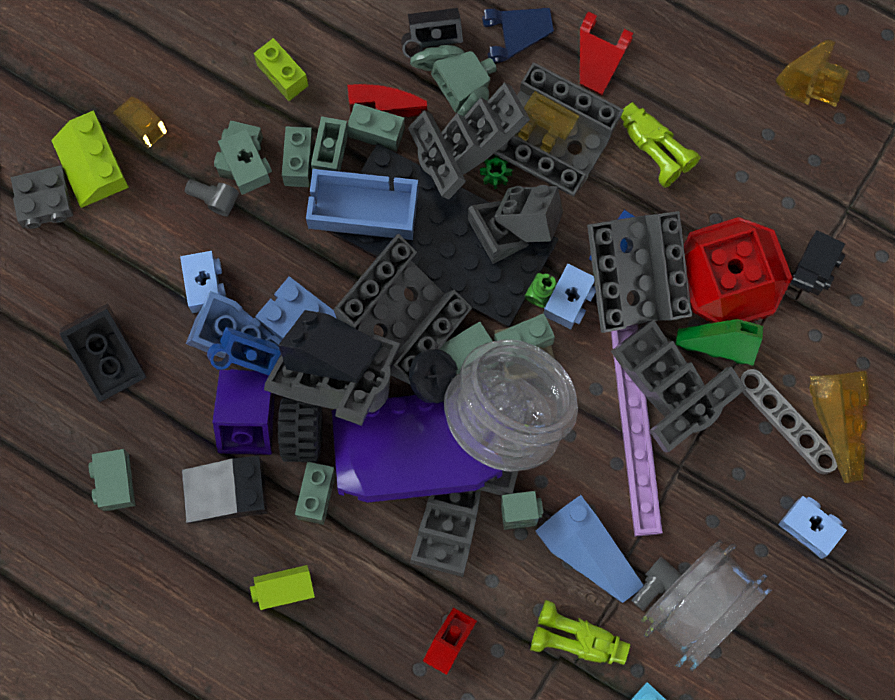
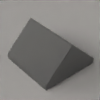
[468,201,529,264]

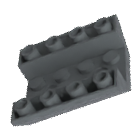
[494,62,624,197]
[587,211,692,333]
[333,234,472,384]

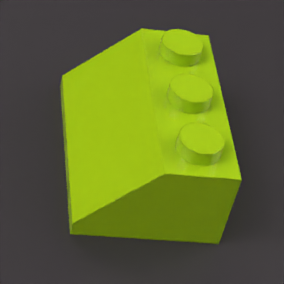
[51,110,129,208]

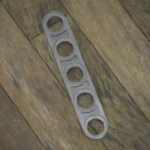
[740,369,839,475]

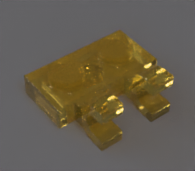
[518,91,579,153]

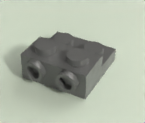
[11,165,73,229]

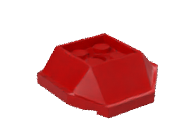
[684,217,793,323]

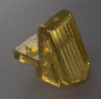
[775,40,849,107]

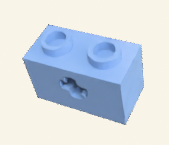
[180,251,226,313]
[544,264,596,329]
[778,496,847,559]

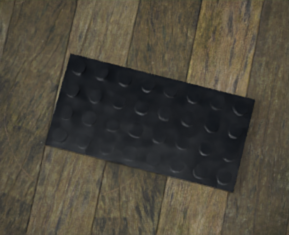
[327,143,559,328]

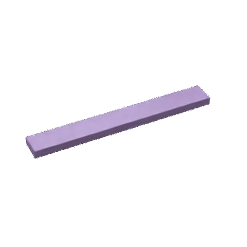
[611,324,662,537]

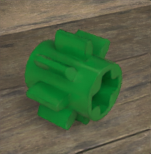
[480,155,512,189]

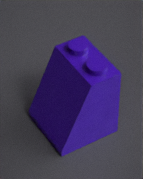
[213,369,275,455]

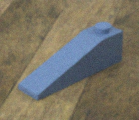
[186,291,281,358]
[535,495,643,603]

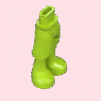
[621,102,701,188]
[530,600,630,665]

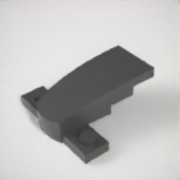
[408,83,530,199]
[611,320,746,452]
[264,335,400,426]
[410,465,518,577]

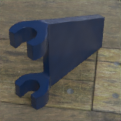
[482,8,554,64]

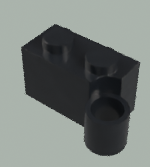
[401,8,463,58]
[790,230,845,296]

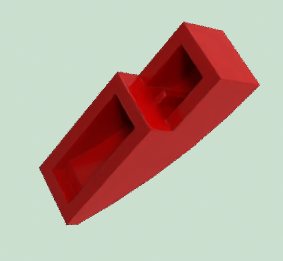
[347,84,427,118]

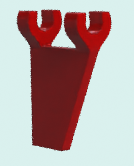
[580,11,634,96]

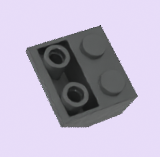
[495,185,563,242]

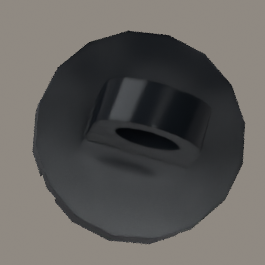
[408,349,459,403]

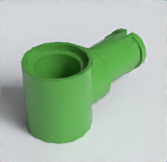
[524,273,557,308]

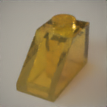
[113,96,167,148]

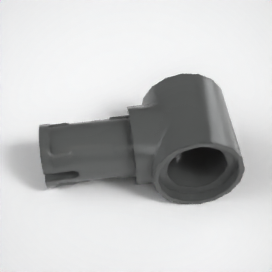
[185,179,239,217]
[631,557,682,611]

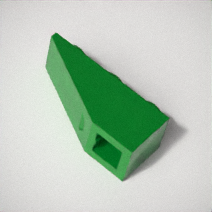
[676,319,763,365]

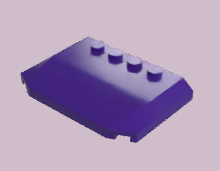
[332,388,502,503]

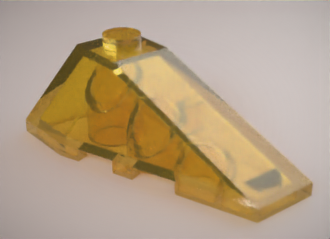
[810,371,869,483]

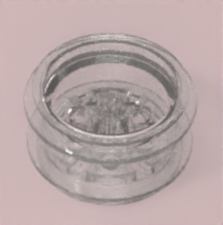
[444,340,578,471]
[640,539,773,673]

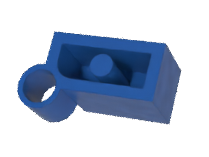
[207,327,281,375]

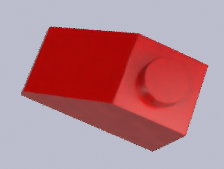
[423,607,477,675]

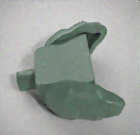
[410,45,496,116]

